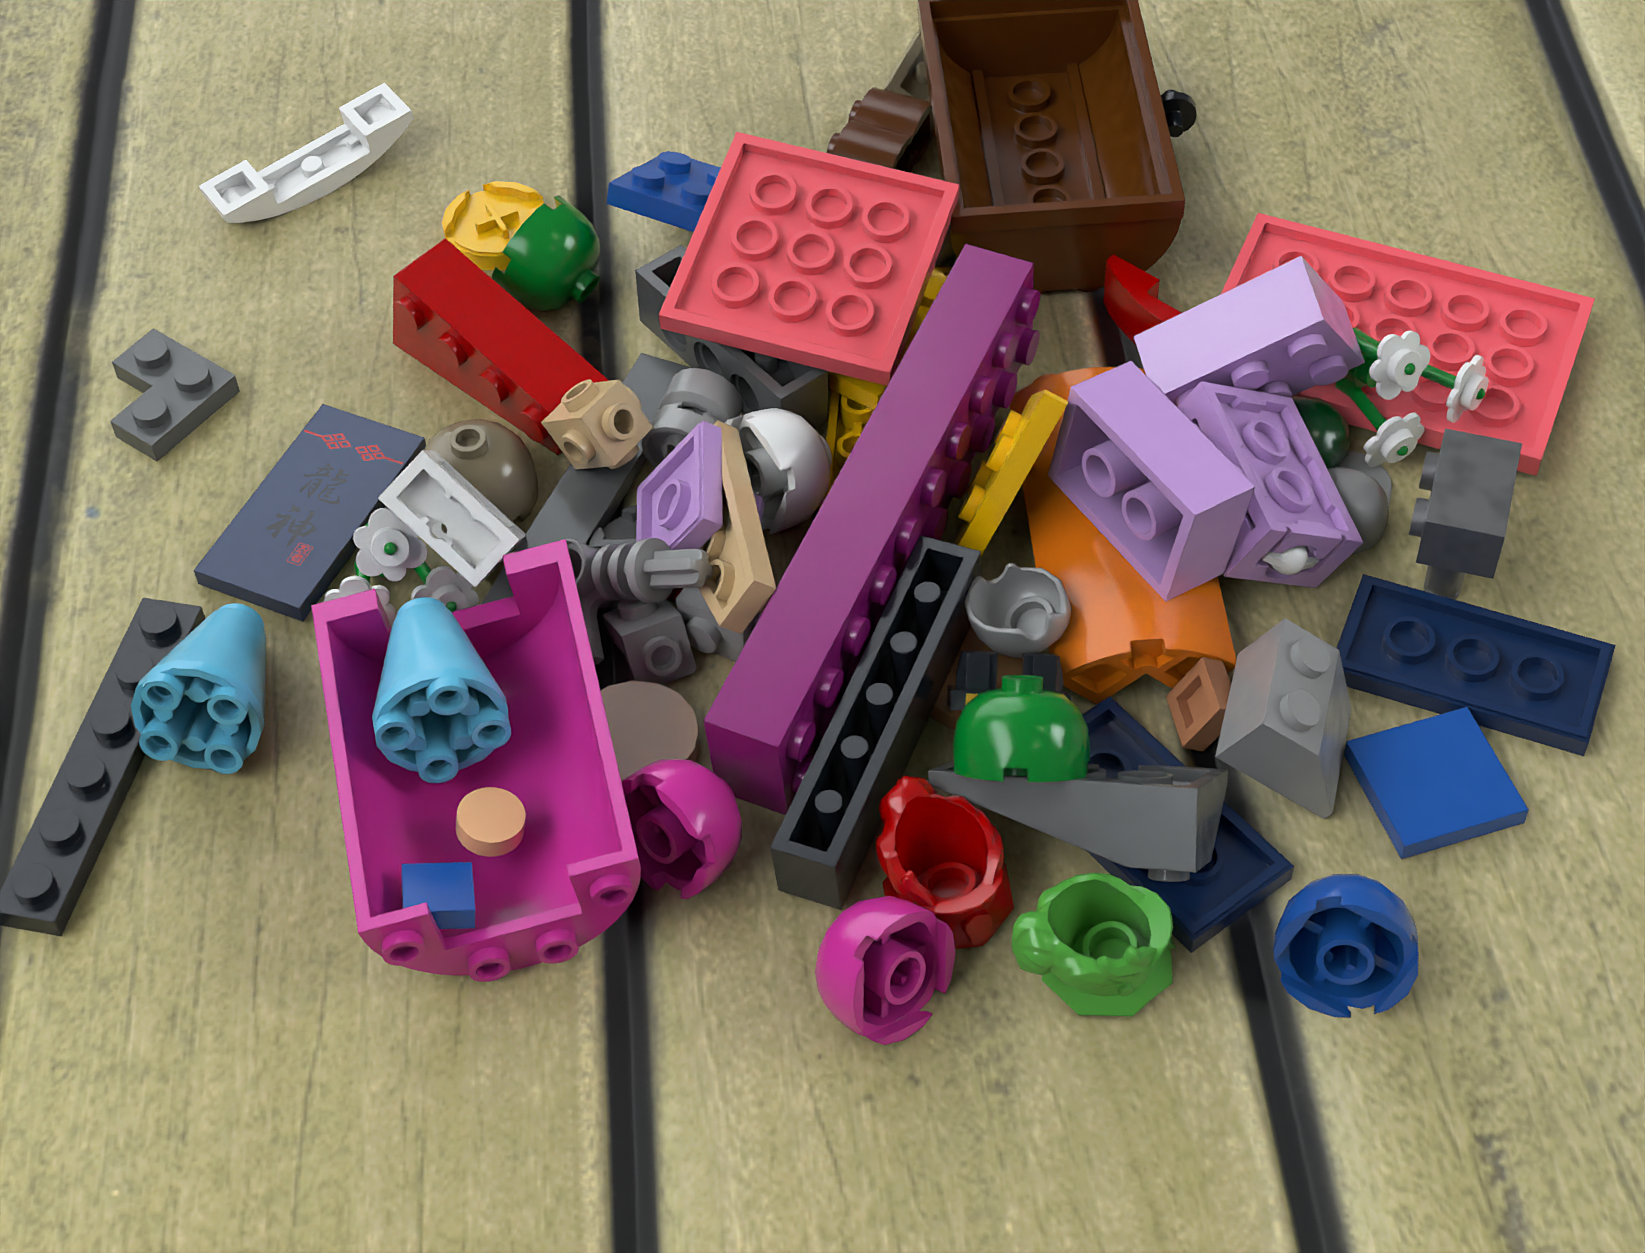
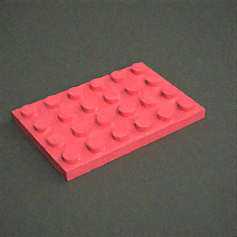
[1220,213,1595,476]

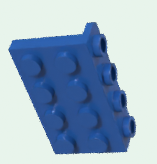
[606,151,721,232]

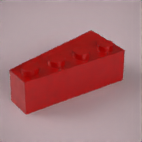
[393,238,609,456]

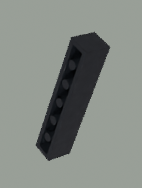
[770,535,982,910]

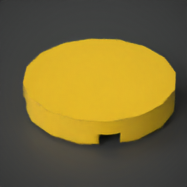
[442,181,544,271]

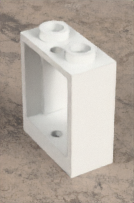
[378,450,526,587]

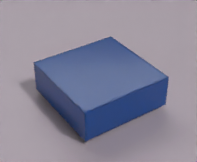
[401,862,475,929]

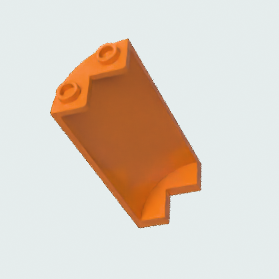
[1009,367,1236,704]

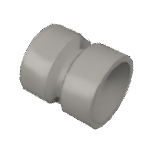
[641,368,743,468]

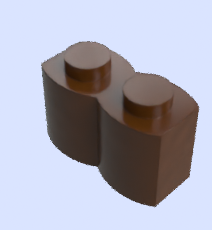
[827,87,934,173]

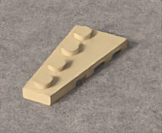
[698,420,776,634]

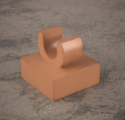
[1166,657,1231,752]

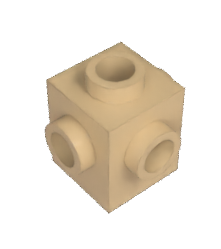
[541,379,653,470]

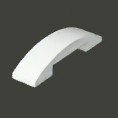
[199,83,414,223]

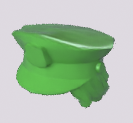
[1012,873,1176,1016]

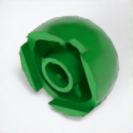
[492,195,600,312]
[953,675,1090,783]

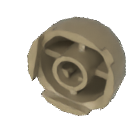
[424,419,538,533]

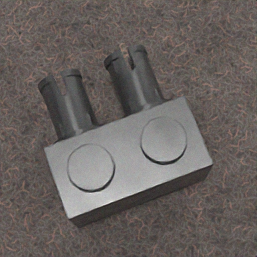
[1409,428,1522,600]

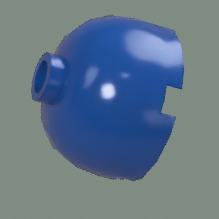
[1273,874,1419,1018]

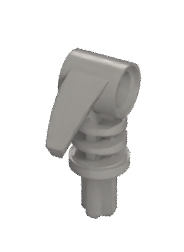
[563,538,713,665]

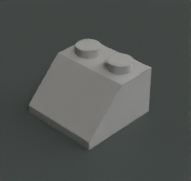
[1215,618,1352,819]

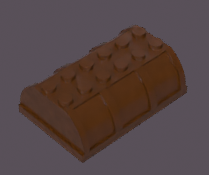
[917,0,1185,294]

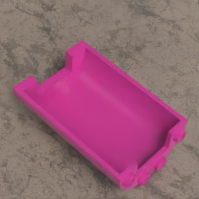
[311,539,641,982]

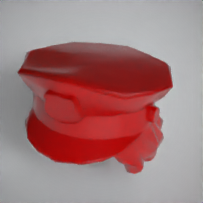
[876,776,1014,949]

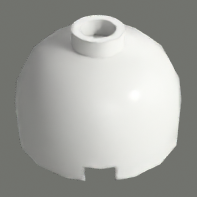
[725,408,832,534]

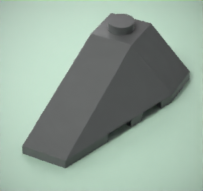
[928,762,1228,882]

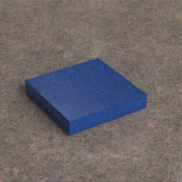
[1343,707,1529,859]

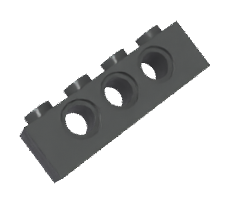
[635,245,828,429]

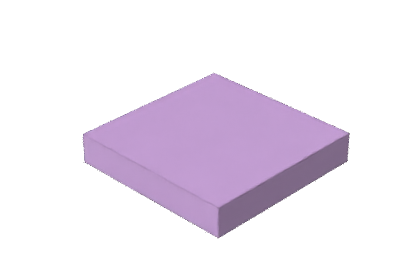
[636,420,723,550]

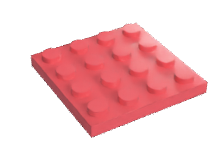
[659,132,959,386]

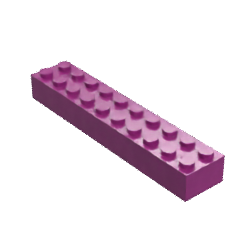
[703,244,1040,815]

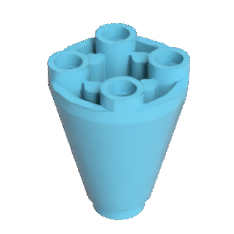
[372,597,511,783]
[131,603,266,774]

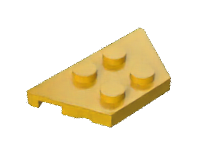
[954,390,1068,556]

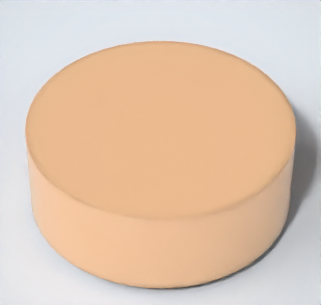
[456,787,526,857]

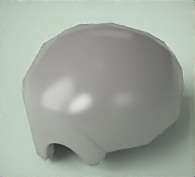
[964,563,1072,659]

